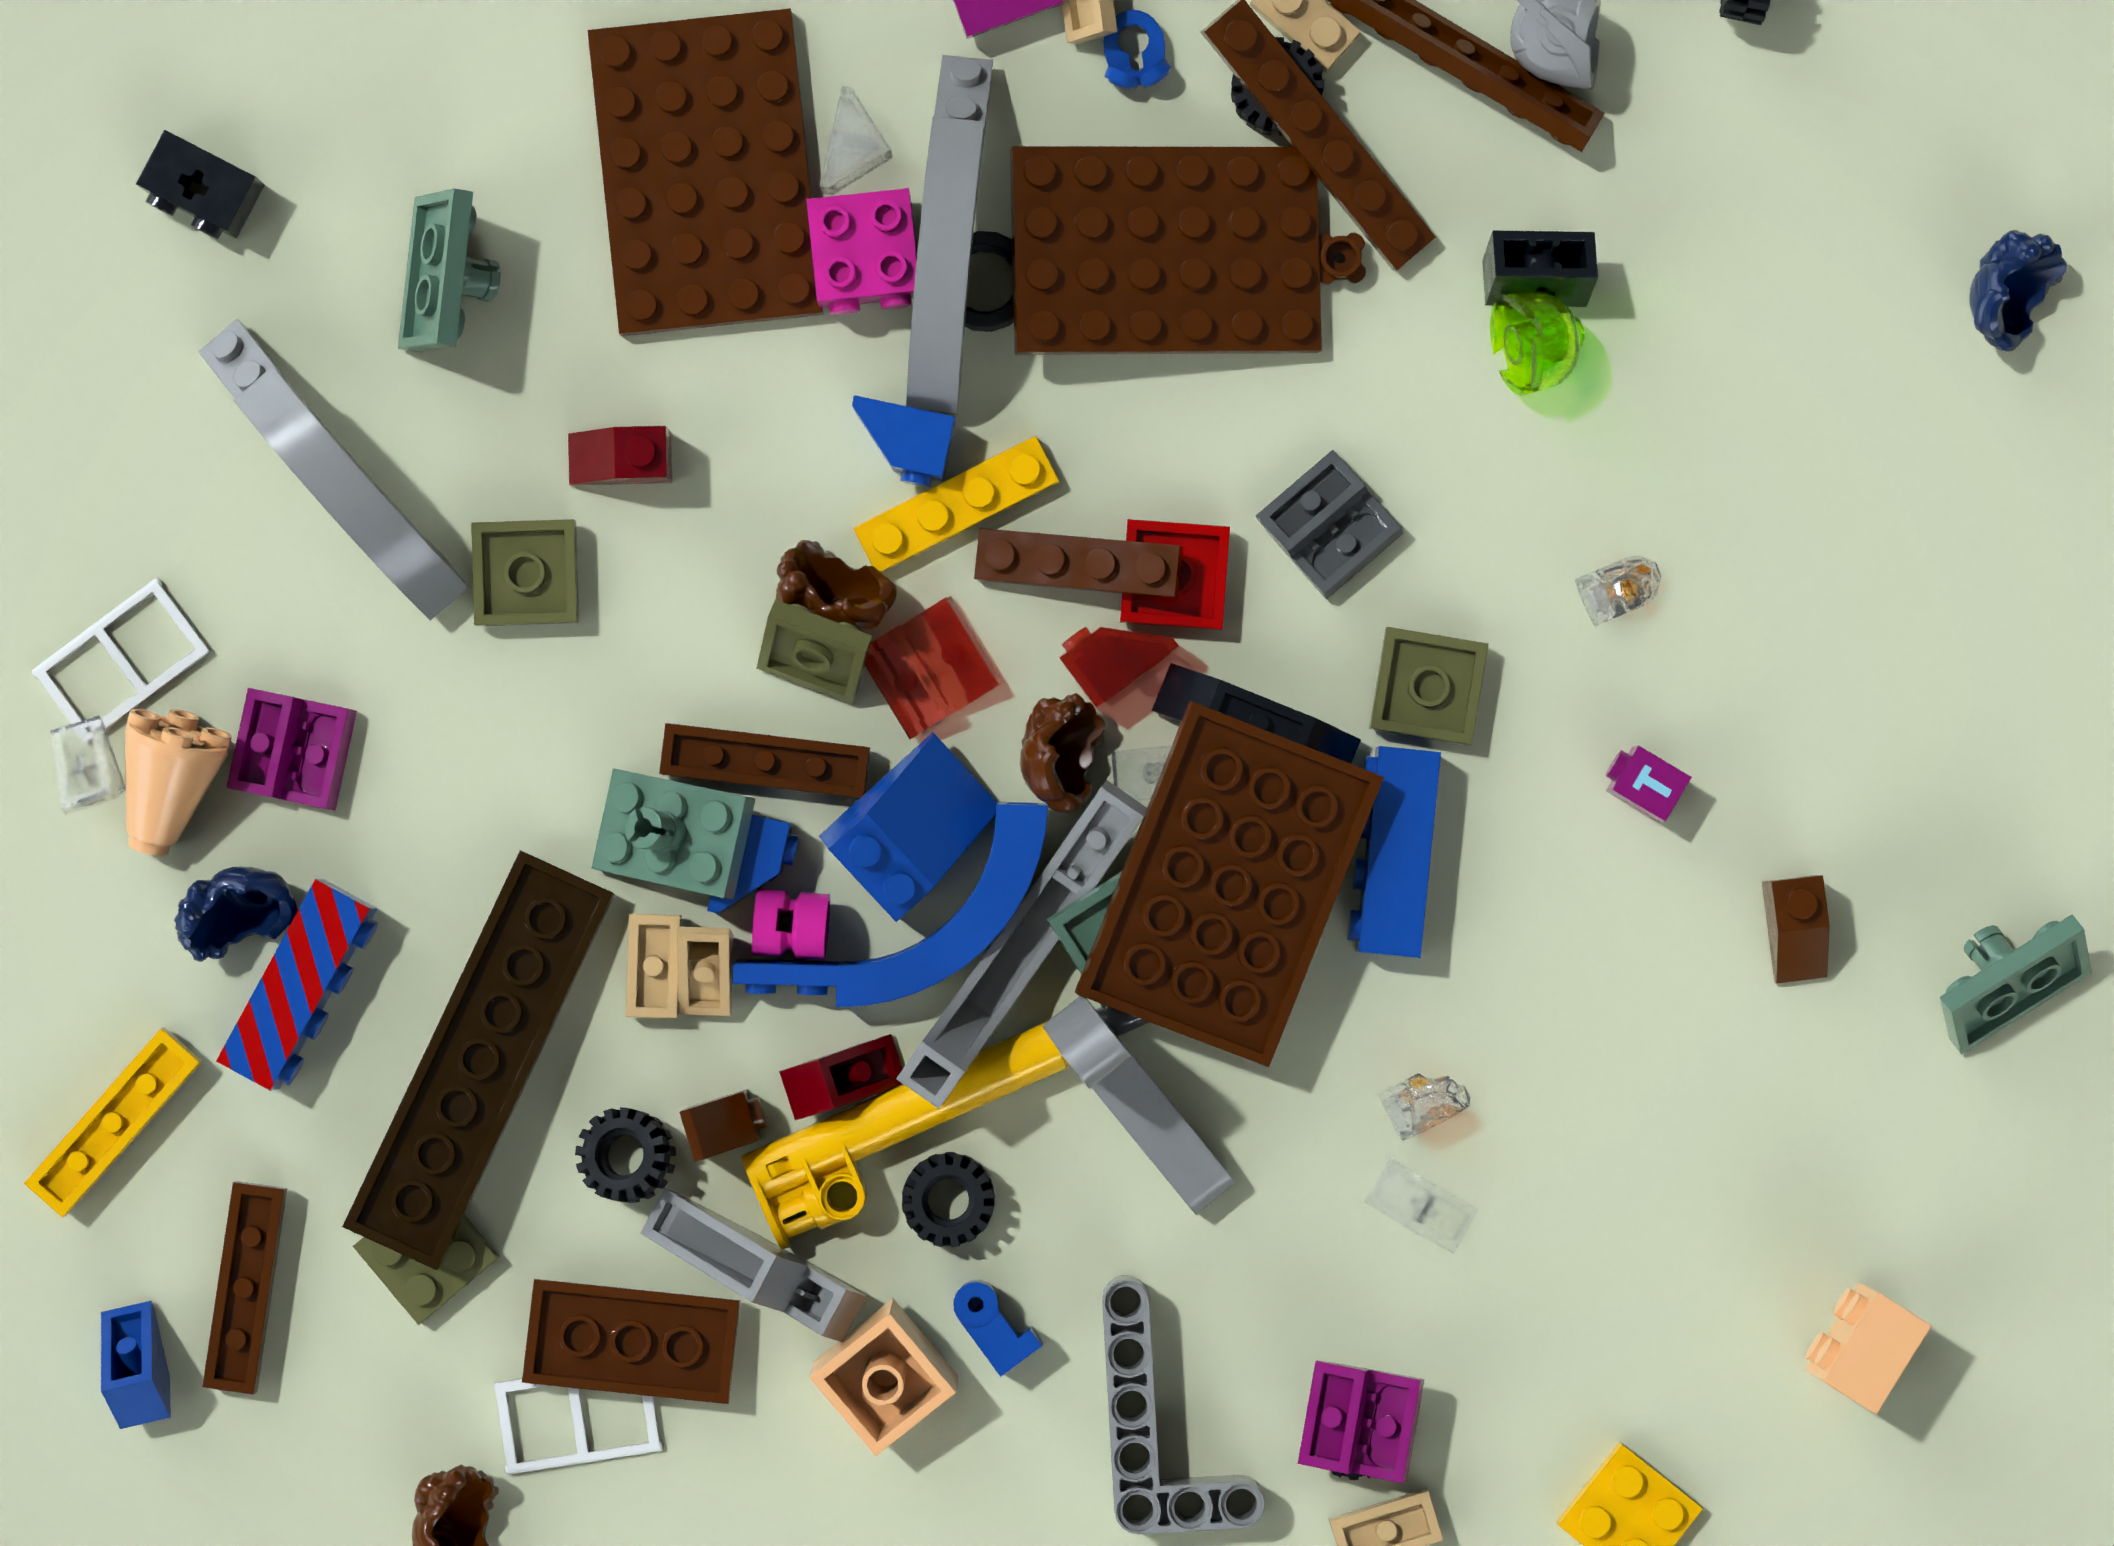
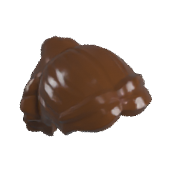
[776,540,897,630]
[1020,693,1105,813]
[412,1464,499,1546]

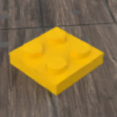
[1556,1442,1703,1546]

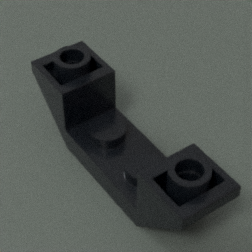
[1151,663,1361,764]

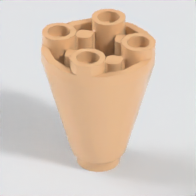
[125,709,232,856]

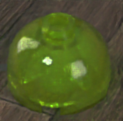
[1490,290,1584,396]

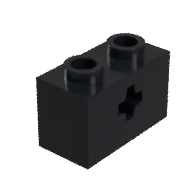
[136,129,265,240]
[1482,230,1598,307]

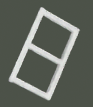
[31,578,211,743]
[494,1378,663,1475]

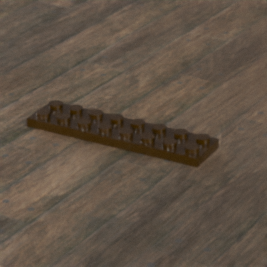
[342,850,615,1270]

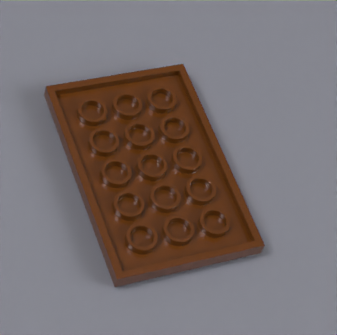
[587,8,824,336]
[1010,146,1322,355]
[1075,701,1384,1067]

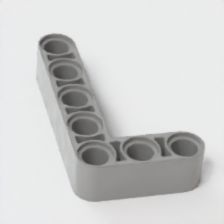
[1042,996,1236,1215]
[1102,1275,1265,1534]

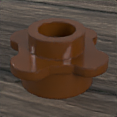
[1319,233,1366,285]

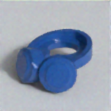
[1103,10,1172,89]

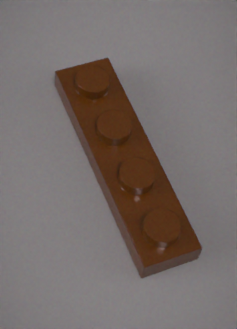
[974,528,1184,598]
[659,723,870,798]
[202,1181,288,1395]

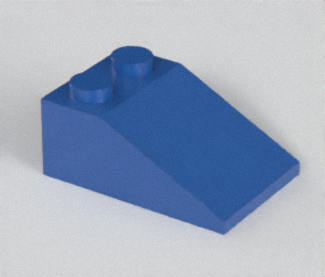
[819,732,997,922]

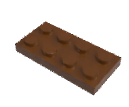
[522,1279,741,1404]

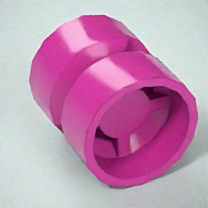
[752,889,831,960]

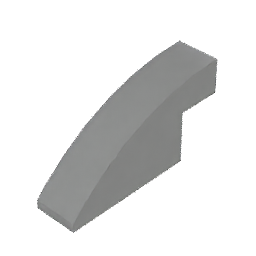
[641,1188,867,1342]

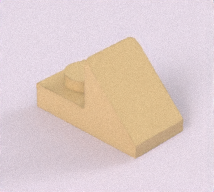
[677,926,734,1016]

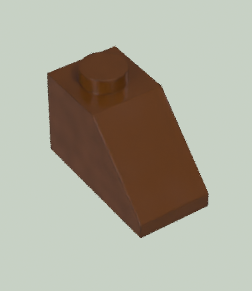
[1762,875,1830,984]
[679,1089,767,1162]

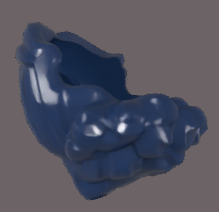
[1969,230,2067,352]
[174,866,298,962]

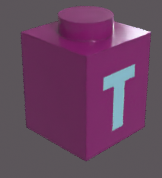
[1605,745,1692,822]

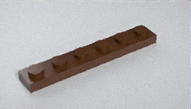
[1200,0,1435,271]
[1326,0,1605,152]

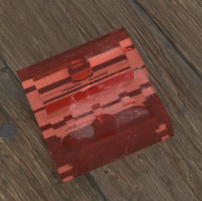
[865,596,1003,739]

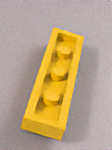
[853,436,1059,573]
[24,1028,203,1217]

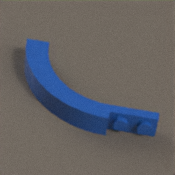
[733,802,1049,1007]

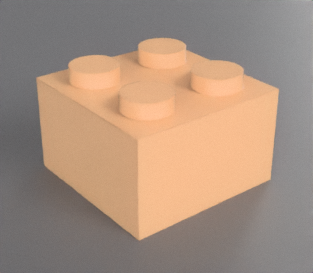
[1805,1283,1932,1414]
[809,1298,959,1456]

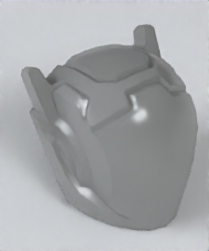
[1510,0,1601,90]

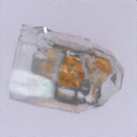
[1575,556,1662,627]
[1377,1073,1470,1141]

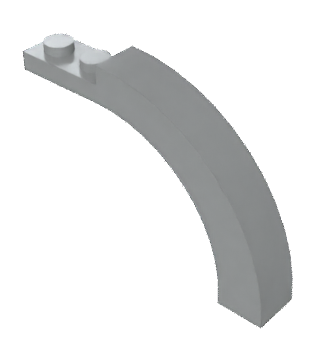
[906,55,993,413]
[198,319,469,621]
[896,780,1147,1109]

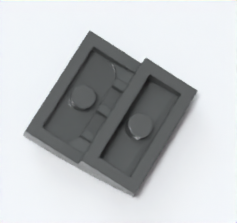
[1256,450,1404,600]

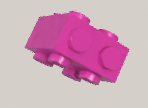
[806,188,917,315]

